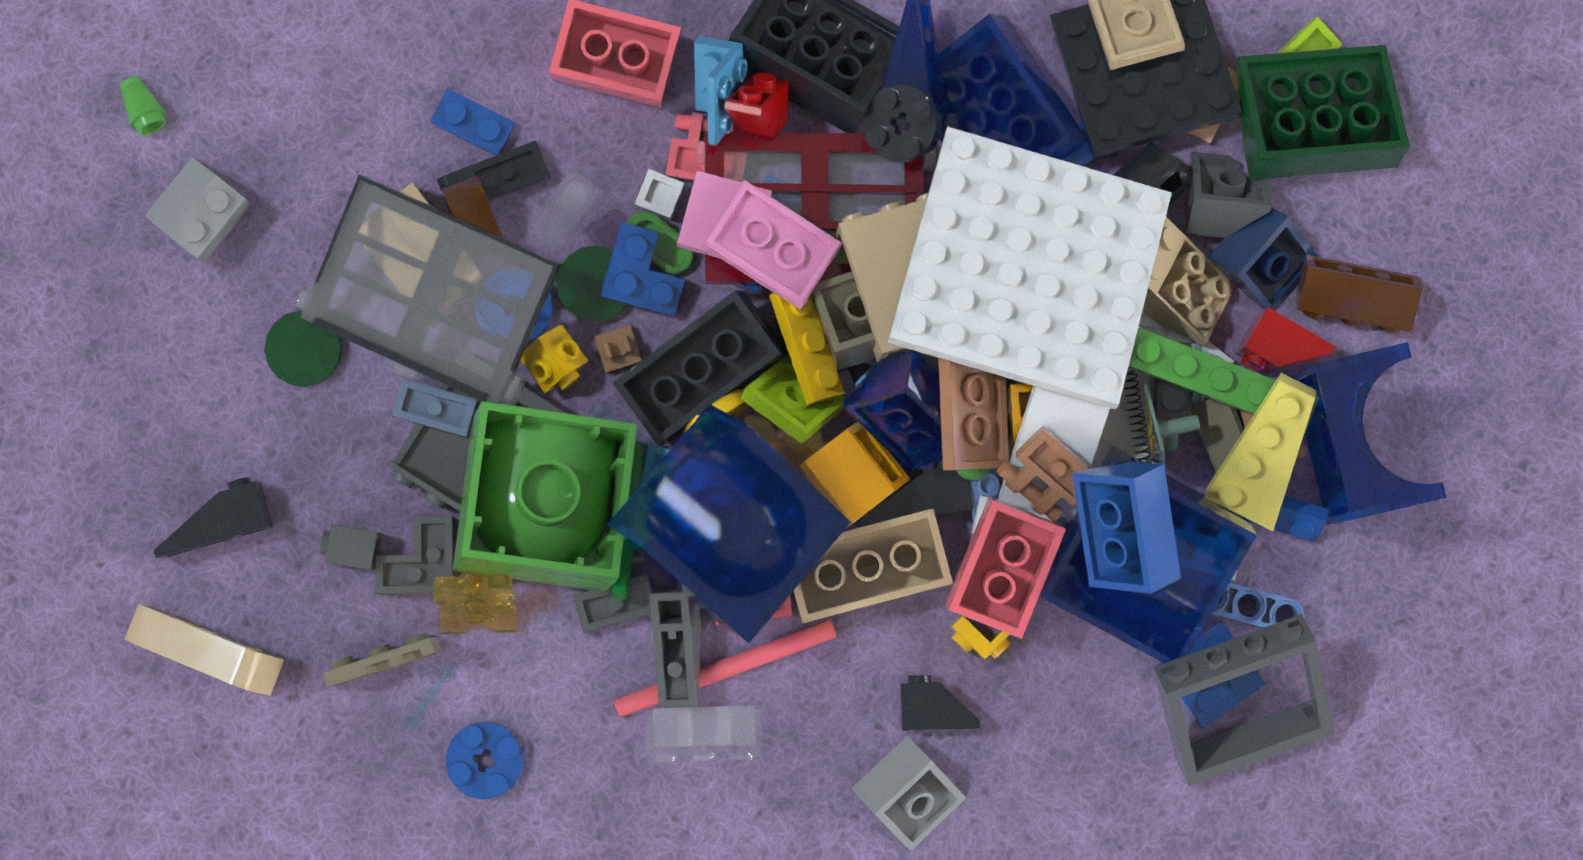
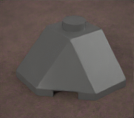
[1185,151,1271,238]

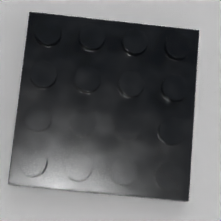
[1050,0,1242,158]

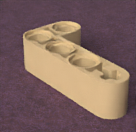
[124,603,285,696]

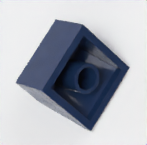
[1208,207,1319,311]

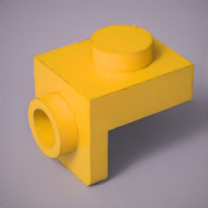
[950,615,1011,659]

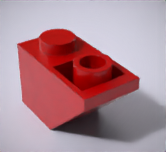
[725,73,789,137]

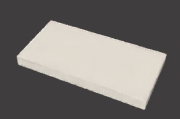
[998,386,1110,520]

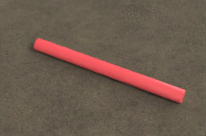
[613,620,837,718]

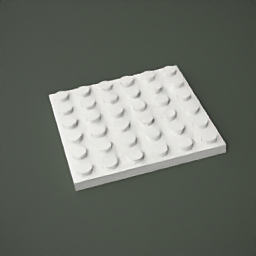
[887,127,1172,410]

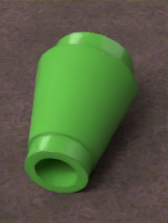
[119,76,166,136]

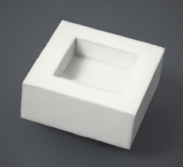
[635,169,685,220]

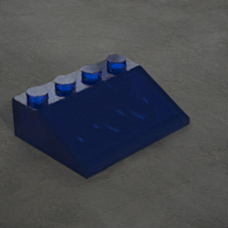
[903,14,1088,160]

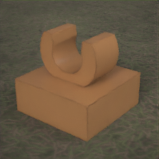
[594,325,642,373]

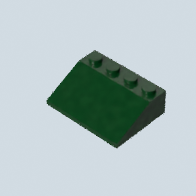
[1237,45,1410,180]

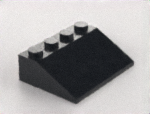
[728,0,913,133]

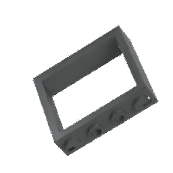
[1153,614,1334,786]

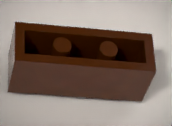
[1295,255,1423,333]

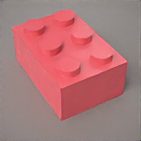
[549,0,682,109]
[945,496,1066,639]

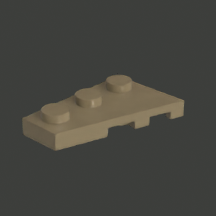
[323,632,442,687]

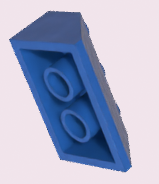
[1072,462,1181,594]

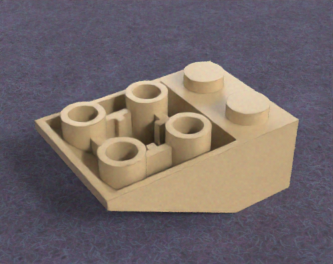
[1142,217,1235,345]

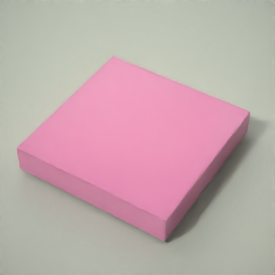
[676,171,772,259]

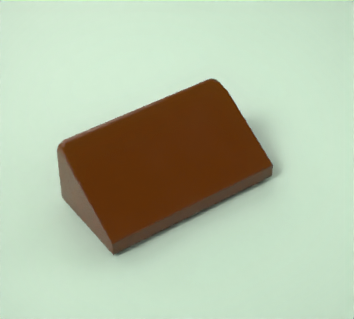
[442,175,503,257]

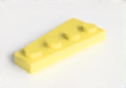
[1204,373,1316,531]

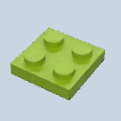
[740,355,847,444]

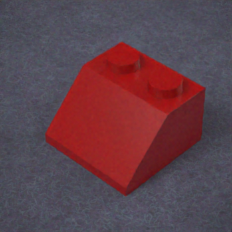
[1235,307,1336,374]

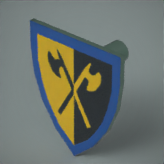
[1143,384,1200,464]

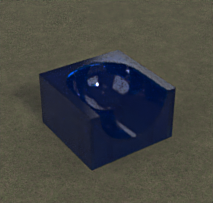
[607,404,851,643]
[1040,445,1257,663]

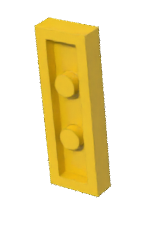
[769,293,845,405]

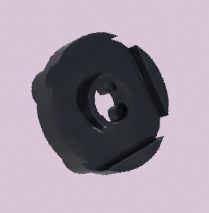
[865,85,942,163]

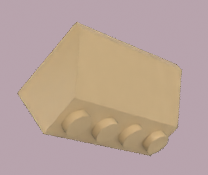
[783,509,953,623]

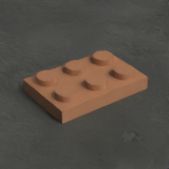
[938,358,1009,470]

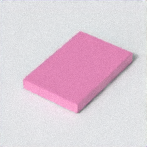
[702,180,843,309]

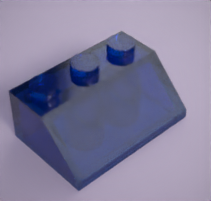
[843,350,943,470]

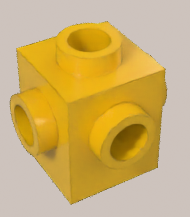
[521,324,589,393]

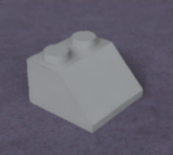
[145,157,252,263]
[851,735,966,851]

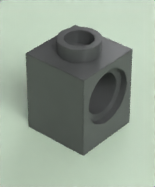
[320,524,381,571]

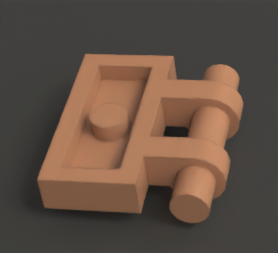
[997,426,1092,522]

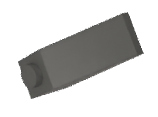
[650,583,701,708]

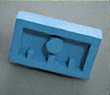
[694,36,748,146]

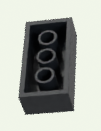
[613,290,789,445]

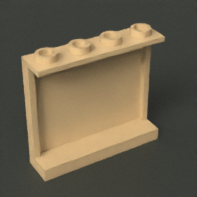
[835,193,928,364]

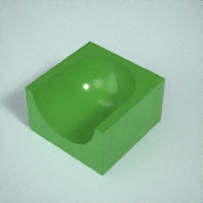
[453,401,637,592]

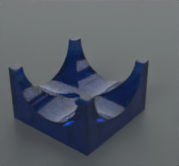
[1291,342,1447,525]

